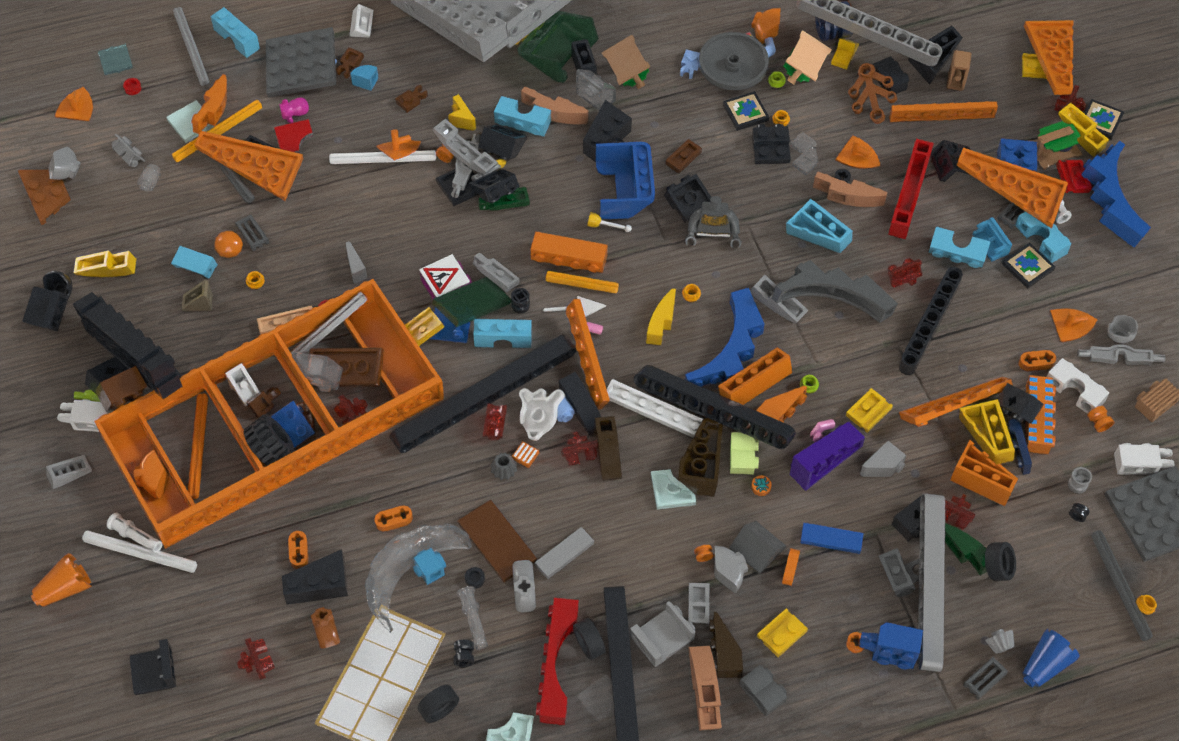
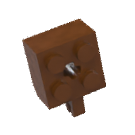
[96,366,147,412]

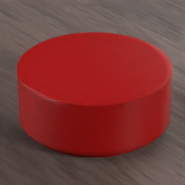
[123,78,142,95]

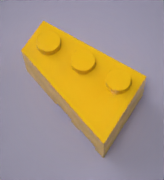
[959,399,1015,464]

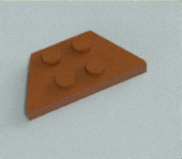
[18,170,71,225]

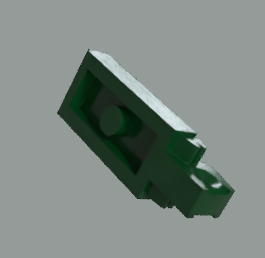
[478,187,530,211]

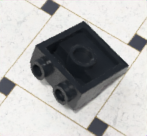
[752,124,791,164]
[469,168,520,203]
[664,174,711,223]

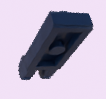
[1008,419,1032,475]

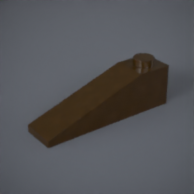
[678,418,723,497]

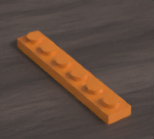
[889,101,998,122]
[566,299,610,410]

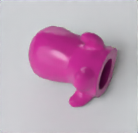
[279,97,309,123]

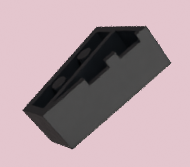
[583,100,632,162]
[282,549,348,605]

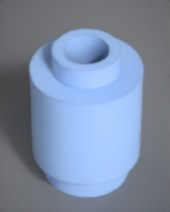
[557,396,575,422]

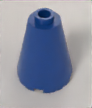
[1022,629,1080,688]

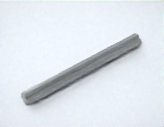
[173,7,209,86]

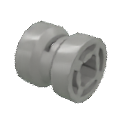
[1068,467,1092,494]

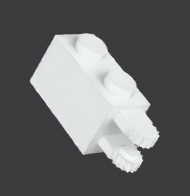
[57,399,113,432]
[1114,443,1174,475]

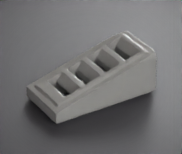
[346,241,367,284]
[46,455,92,489]

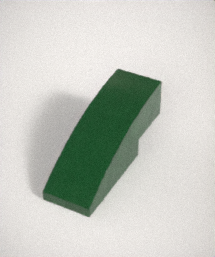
[945,523,987,576]

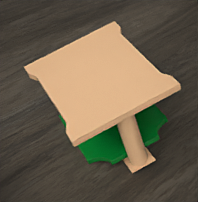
[783,30,832,85]

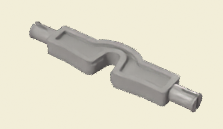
[451,133,480,198]
[1077,344,1166,365]

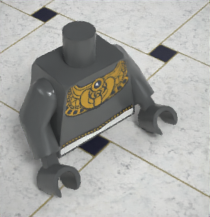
[685,196,742,248]

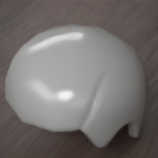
[1107,315,1138,344]

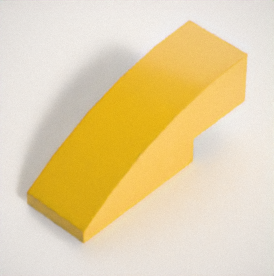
[1058,103,1109,157]
[74,251,136,277]
[646,289,676,345]

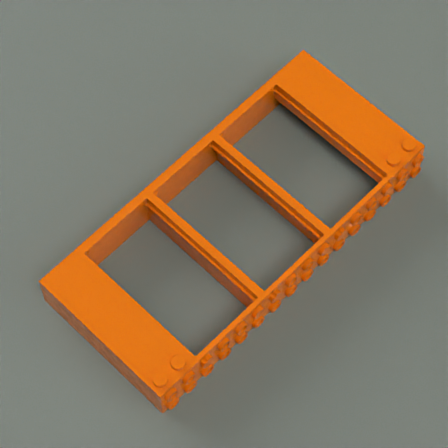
[94,279,444,549]

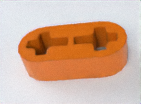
[1019,350,1056,371]
[375,506,413,532]
[288,531,309,569]
[782,548,800,586]

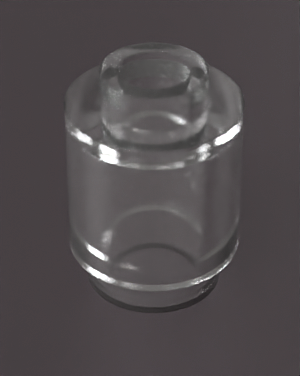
[137,164,161,192]

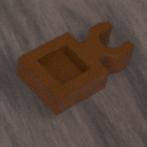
[336,47,364,79]
[395,85,428,113]

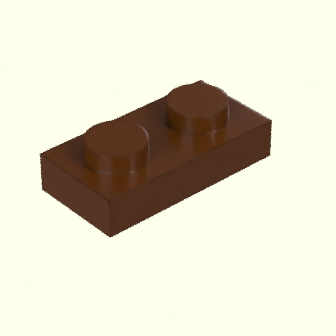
[665,139,702,174]

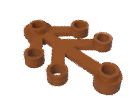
[848,63,897,124]

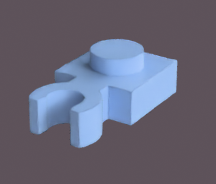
[680,49,700,79]

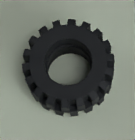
[244,414,295,466]

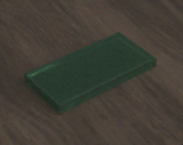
[432,277,511,327]

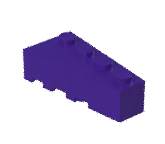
[790,421,865,491]

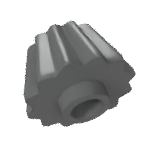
[490,453,517,480]

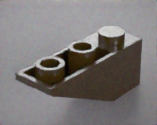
[594,416,622,481]
[709,612,743,678]

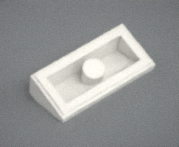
[350,4,374,38]

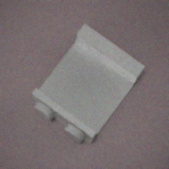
[630,601,695,667]

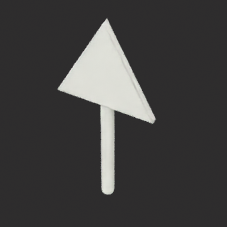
[543,296,606,317]

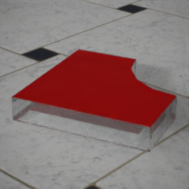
[274,119,313,154]

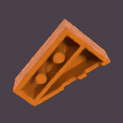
[950,440,1018,506]

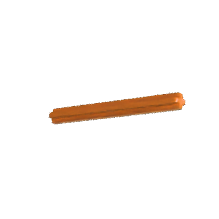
[188,393,208,499]

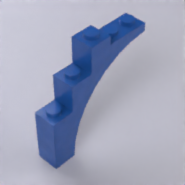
[1081,141,1151,248]
[685,288,765,387]

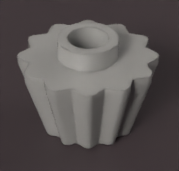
[985,629,1014,654]

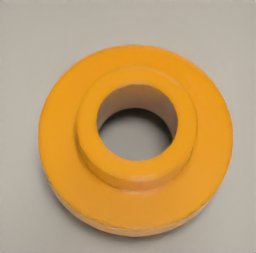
[772,110,790,126]
[246,271,265,289]
[682,284,701,302]
[1136,595,1157,615]

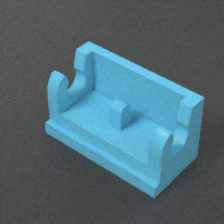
[171,246,218,279]

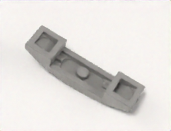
[433,119,498,174]

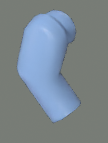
[765,37,776,57]

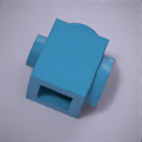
[413,548,446,585]

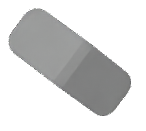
[48,147,81,180]
[714,546,748,593]
[512,560,536,612]

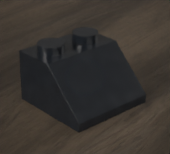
[478,124,528,161]

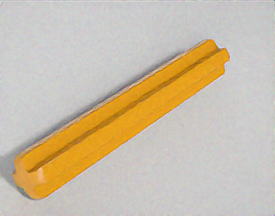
[546,271,619,294]

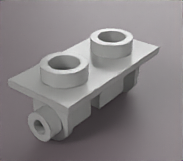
[111,134,145,167]

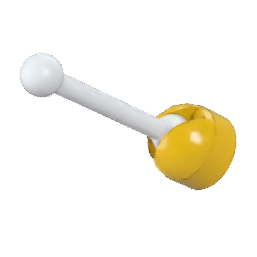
[587,212,632,232]

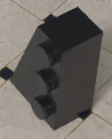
[908,25,963,85]

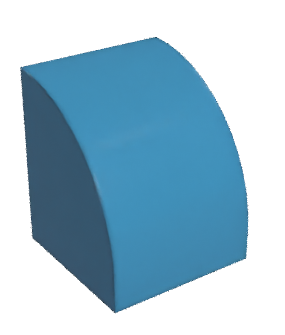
[350,65,378,91]

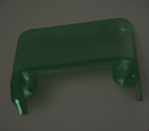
[517,11,599,83]

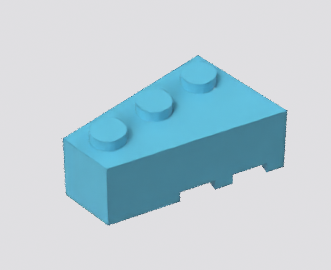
[786,199,853,253]

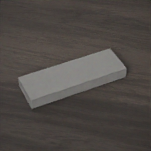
[535,527,594,579]

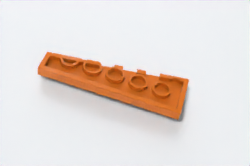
[899,377,1013,427]

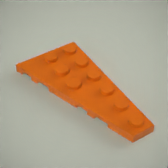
[1023,20,1073,95]
[195,131,303,201]
[957,148,1068,229]

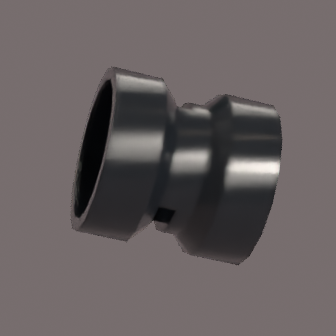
[511,288,530,313]
[453,639,474,667]

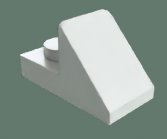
[225,363,260,406]

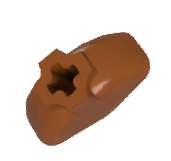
[311,607,340,649]

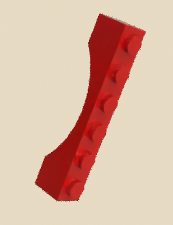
[888,138,934,239]
[536,598,579,725]

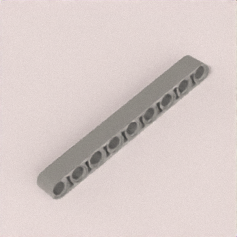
[796,0,942,66]
[918,493,945,672]

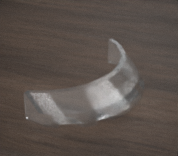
[365,523,472,633]

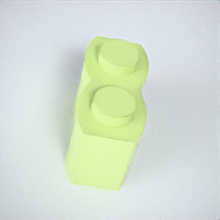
[730,432,759,475]

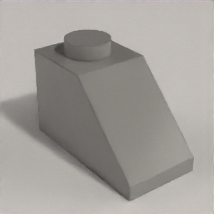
[860,441,906,477]

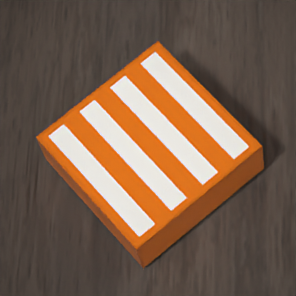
[512,441,539,468]

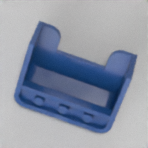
[596,142,655,220]

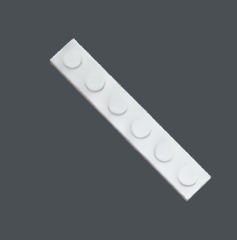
[607,379,703,438]

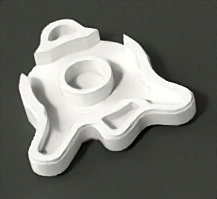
[519,388,565,441]

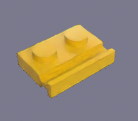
[1022,53,1047,79]
[405,307,445,346]
[846,388,893,433]
[757,608,808,657]

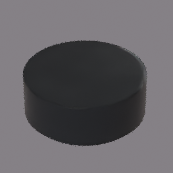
[464,567,485,589]

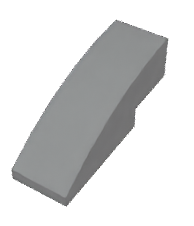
[750,275,808,324]

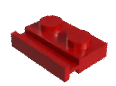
[1056,160,1092,193]

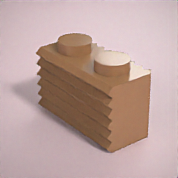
[947,50,972,91]
[1135,378,1179,423]

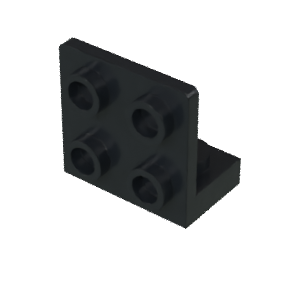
[931,140,971,182]
[22,286,69,332]
[130,639,177,695]

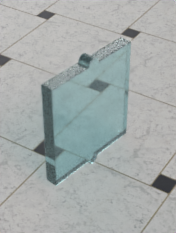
[98,44,133,75]

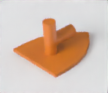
[55,87,93,121]
[376,129,421,160]
[835,136,880,169]
[1050,308,1097,342]

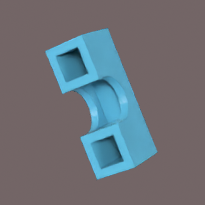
[211,7,260,58]
[494,96,551,136]
[1015,211,1072,263]
[928,227,990,268]
[474,319,532,348]

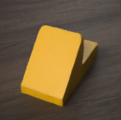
[831,38,859,70]
[448,94,476,131]

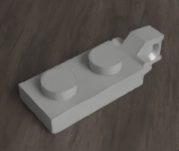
[473,253,520,292]

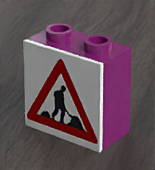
[419,254,472,307]

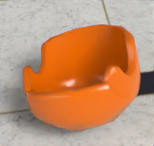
[214,231,243,258]

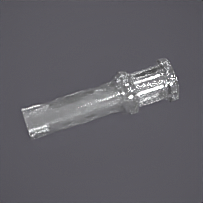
[457,586,488,650]

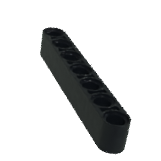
[899,267,963,375]

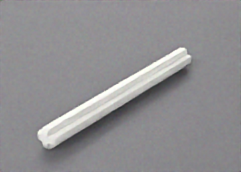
[329,150,436,164]
[82,531,197,573]

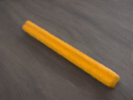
[172,100,262,162]

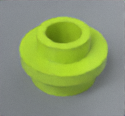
[768,71,786,88]
[799,375,819,393]

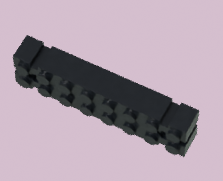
[73,292,183,399]

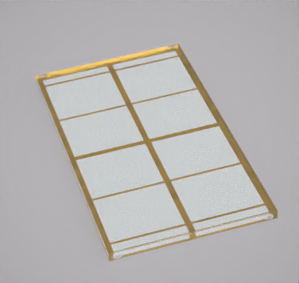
[315,605,446,741]

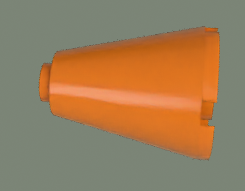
[31,553,92,607]

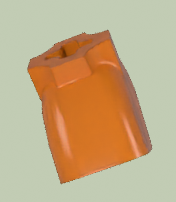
[751,8,781,44]
[134,450,169,499]

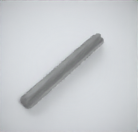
[290,292,367,360]

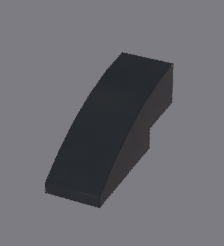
[559,372,601,435]

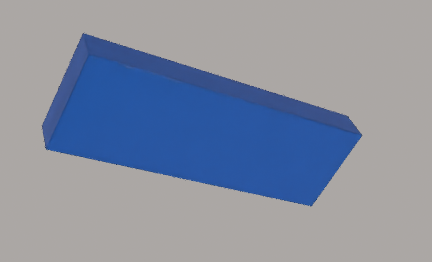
[800,523,864,554]

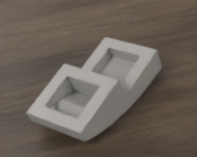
[688,583,710,624]

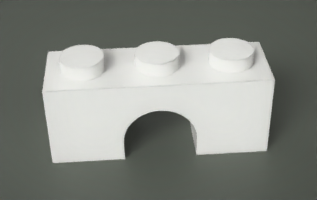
[1047,358,1109,414]

